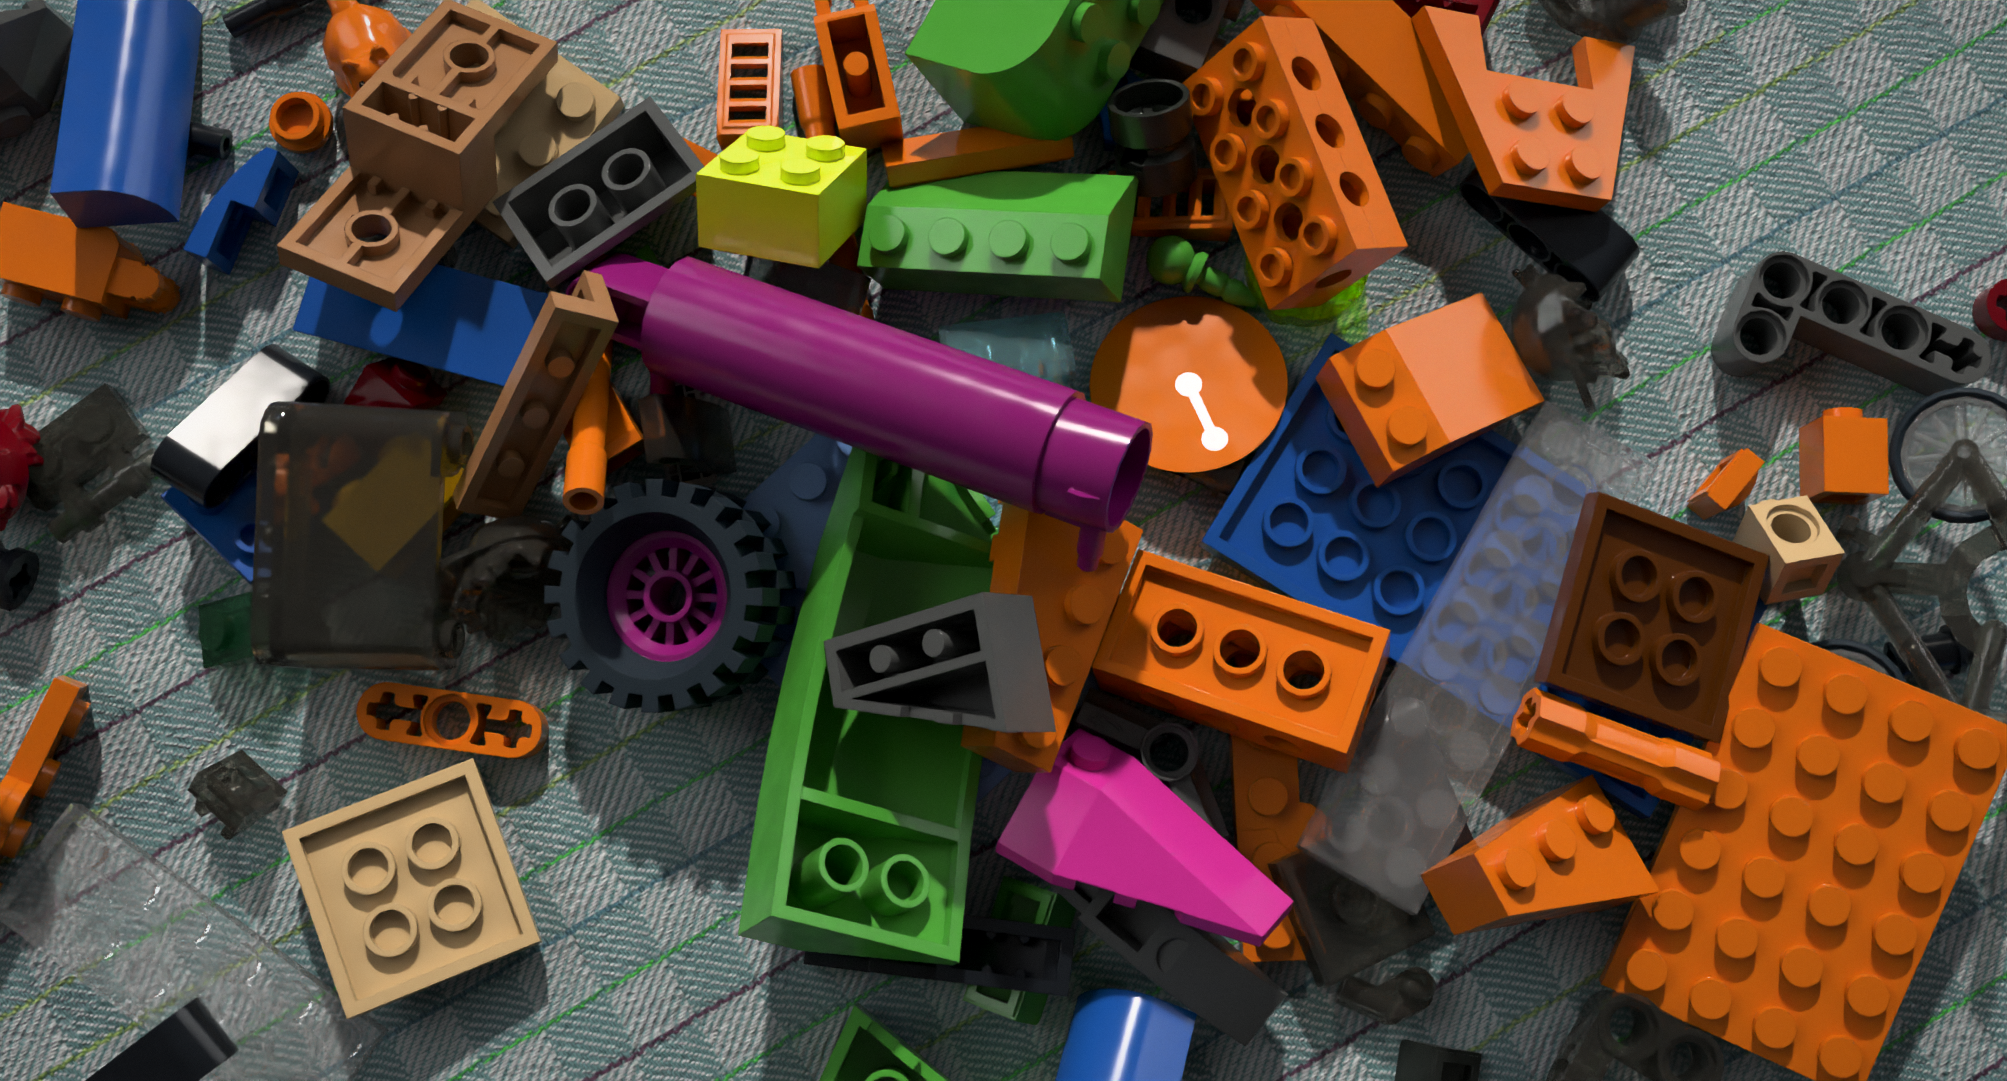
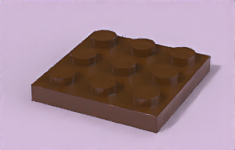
[1533,491,1769,743]

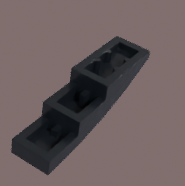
[803,915,1076,997]

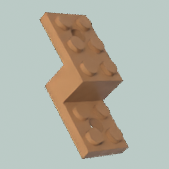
[277,0,558,312]

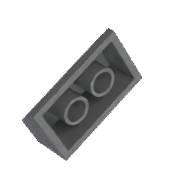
[492,96,704,289]

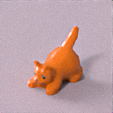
[322,0,412,98]

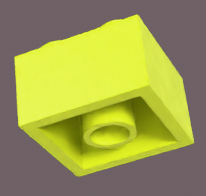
[696,126,867,269]

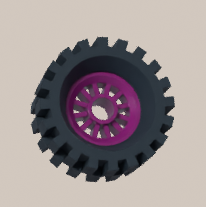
[544,479,796,713]

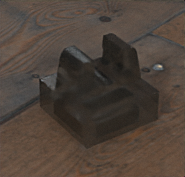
[187,749,288,840]

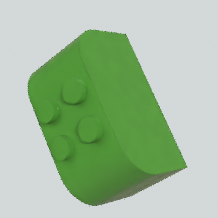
[905,0,1164,141]

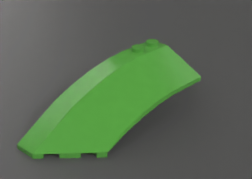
[738,447,999,965]

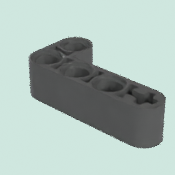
[1711,251,1992,396]

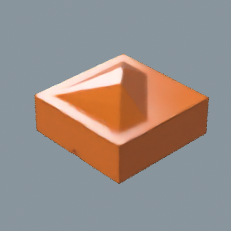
[1687,448,1765,520]

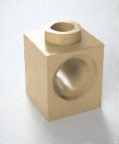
[1732,495,1845,605]

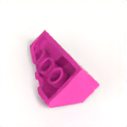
[995,728,1294,947]

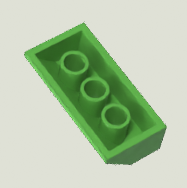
[857,171,1139,302]

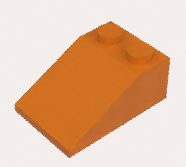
[1315,292,1545,488]

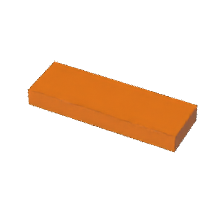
[880,126,1074,188]

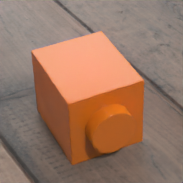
[1799,407,1889,505]

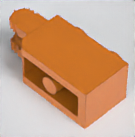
[813,0,904,150]
[0,202,181,322]

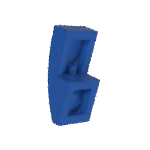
[183,147,299,275]

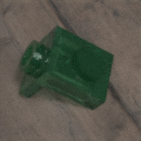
[198,592,306,669]

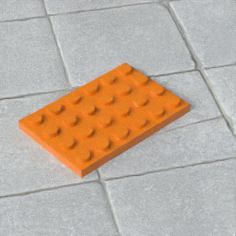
[1599,623,2007,1081]

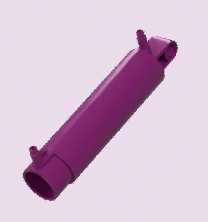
[565,253,1153,572]

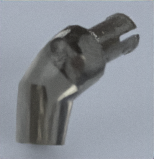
[1538,0,1688,44]

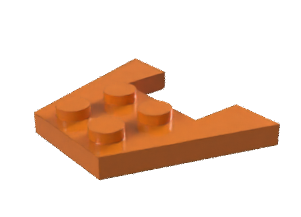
[1411,5,1635,212]

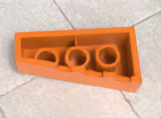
[961,500,1143,773]

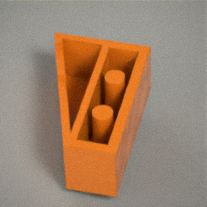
[1420,774,1660,935]

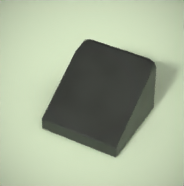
[1394,1039,1482,1081]

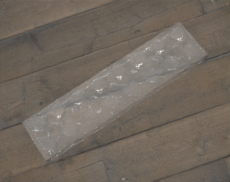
[1295,400,1660,915]

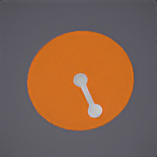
[1089,296,1288,473]

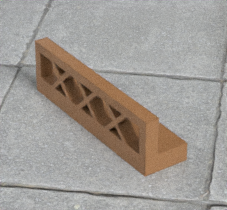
[453,270,619,521]

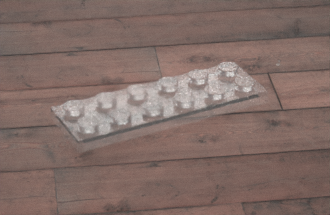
[0,803,389,1081]

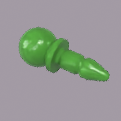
[1146,235,1258,307]

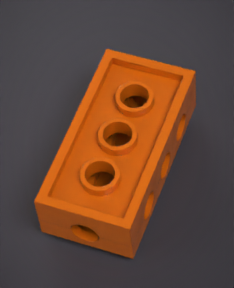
[1182,16,1408,310]
[1092,549,1391,774]

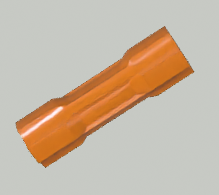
[1510,688,1720,811]

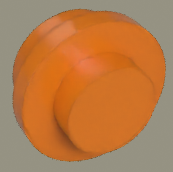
[269,92,334,154]

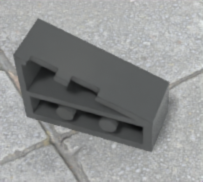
[824,592,1056,733]

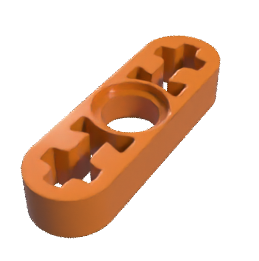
[356,682,549,759]

